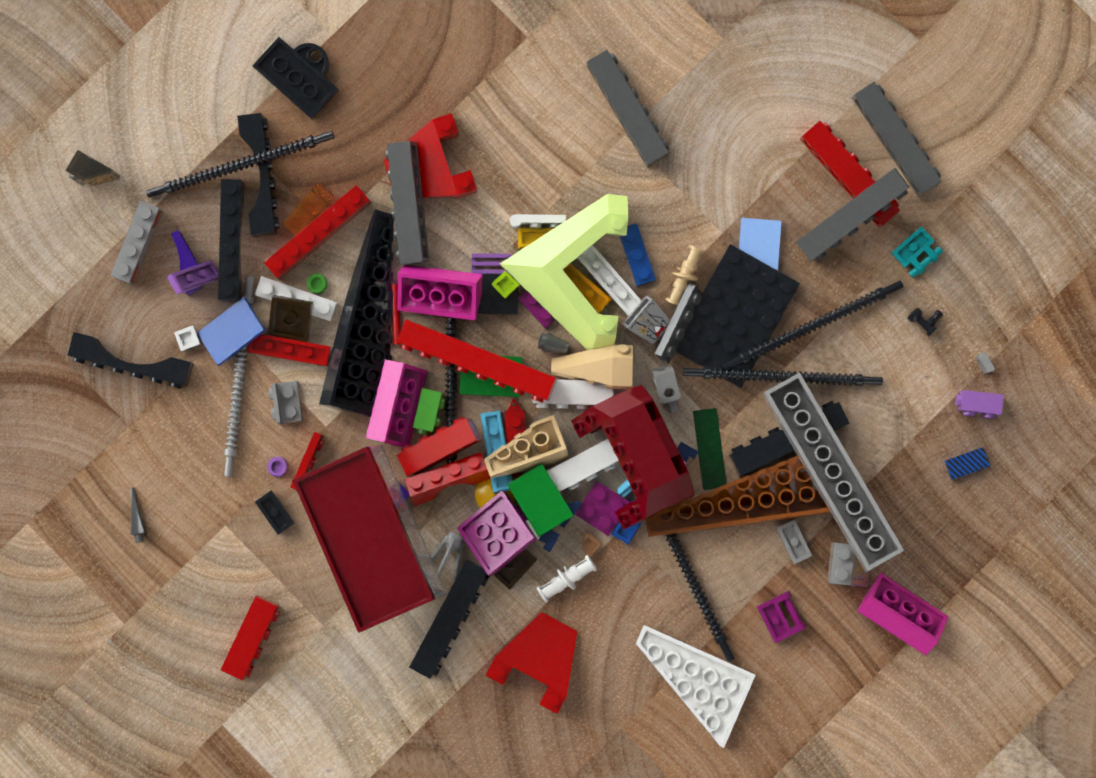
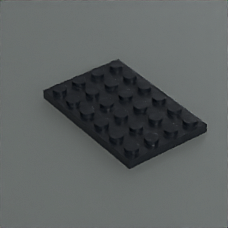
[676,244,800,388]

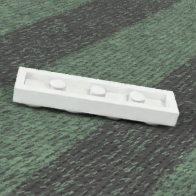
[577,245,641,316]
[254,276,337,322]

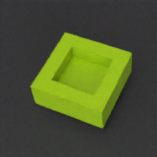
[491,270,520,299]

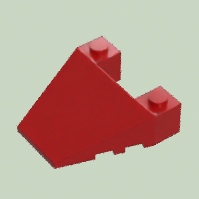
[383,113,478,199]
[485,612,577,714]

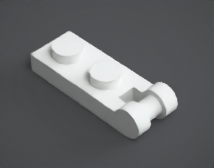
[510,214,566,229]

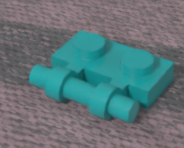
[890,226,943,279]

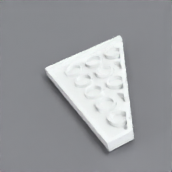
[636,625,756,748]

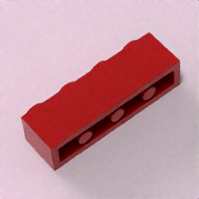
[397,417,482,477]
[220,595,281,680]

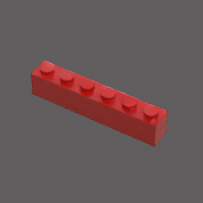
[800,121,900,229]
[264,185,371,281]

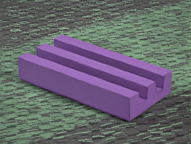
[472,254,512,274]

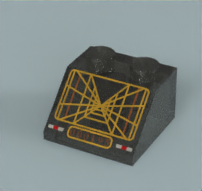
[65,150,120,187]

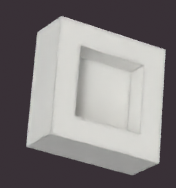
[174,325,201,352]

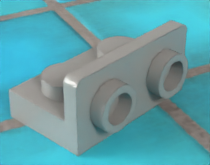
[269,381,303,424]

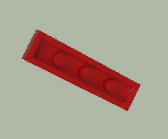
[247,334,331,367]

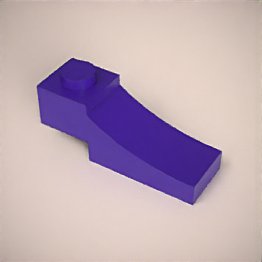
[171,230,203,296]

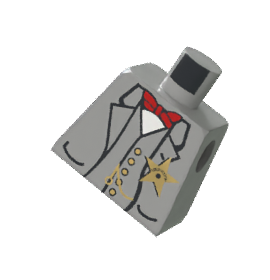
[622,295,670,344]

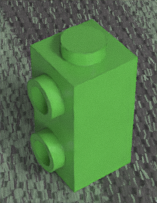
[413,388,445,435]

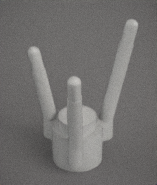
[429,531,465,579]

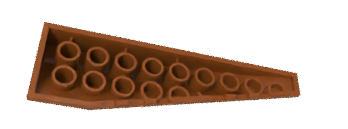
[646,456,831,537]

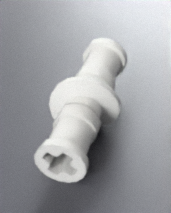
[537,555,597,603]

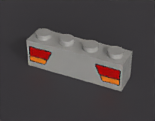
[110,201,163,285]

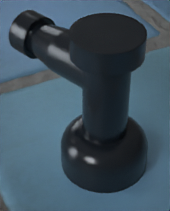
[907,307,943,337]

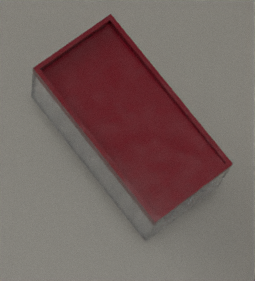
[292,445,447,633]

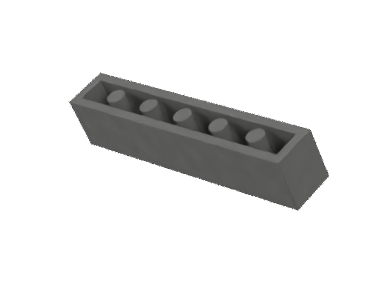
[586,50,670,167]
[852,82,941,197]
[386,141,430,265]
[796,168,910,261]

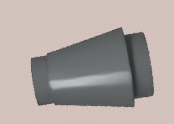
[538,332,569,354]

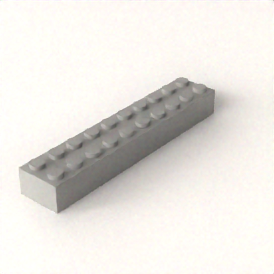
[763,372,904,573]

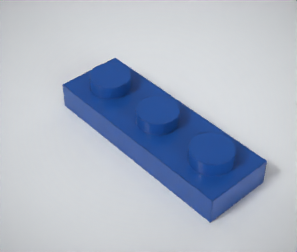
[619,223,656,287]

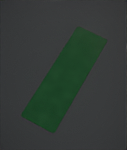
[693,408,727,490]

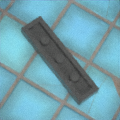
[655,283,702,364]

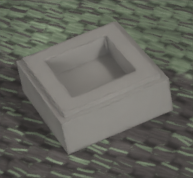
[975,352,995,374]

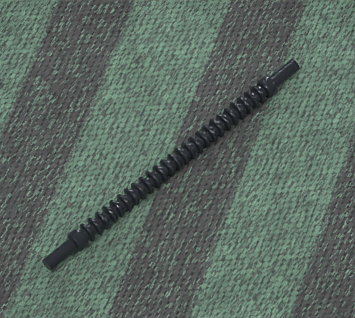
[146,131,335,198]
[721,280,904,371]
[445,317,458,464]
[683,367,883,386]
[663,534,735,662]

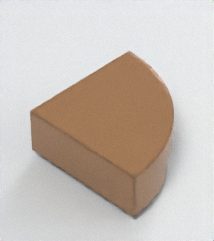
[583,532,603,558]

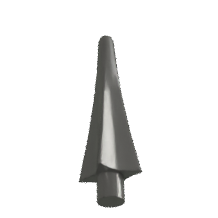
[130,487,147,543]

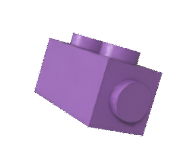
[955,390,1004,419]

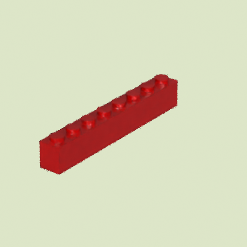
[397,319,557,403]

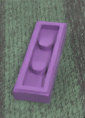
[167,260,219,294]

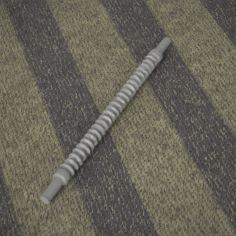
[224,276,254,477]

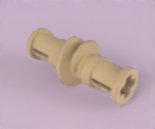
[665,245,706,306]

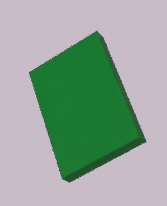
[460,356,522,397]
[507,464,574,537]

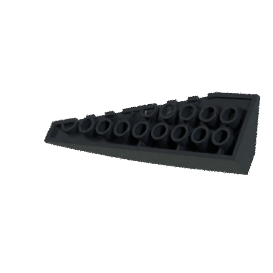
[319,209,394,417]

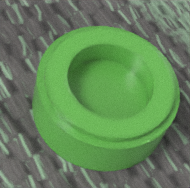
[307,273,327,294]

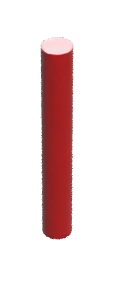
[391,284,401,345]

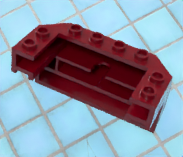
[571,385,695,530]

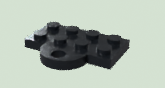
[252,37,339,120]

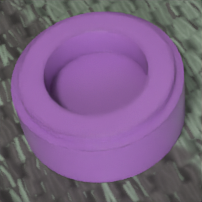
[267,457,288,477]

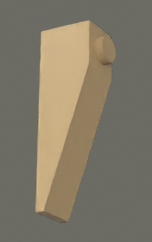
[551,344,633,389]
[484,415,569,478]

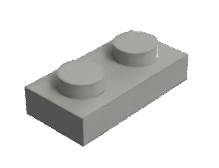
[776,519,812,565]

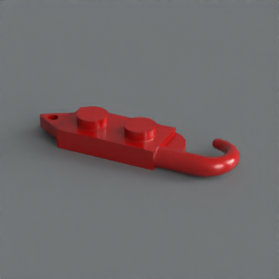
[504,399,530,479]

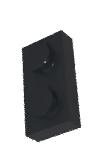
[255,490,295,535]

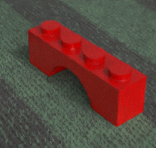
[404,452,491,506]

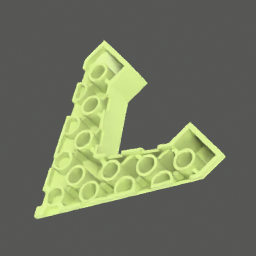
[500,194,628,350]

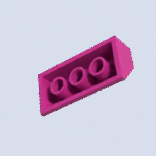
[397,265,483,320]
[366,359,428,447]
[858,572,949,655]

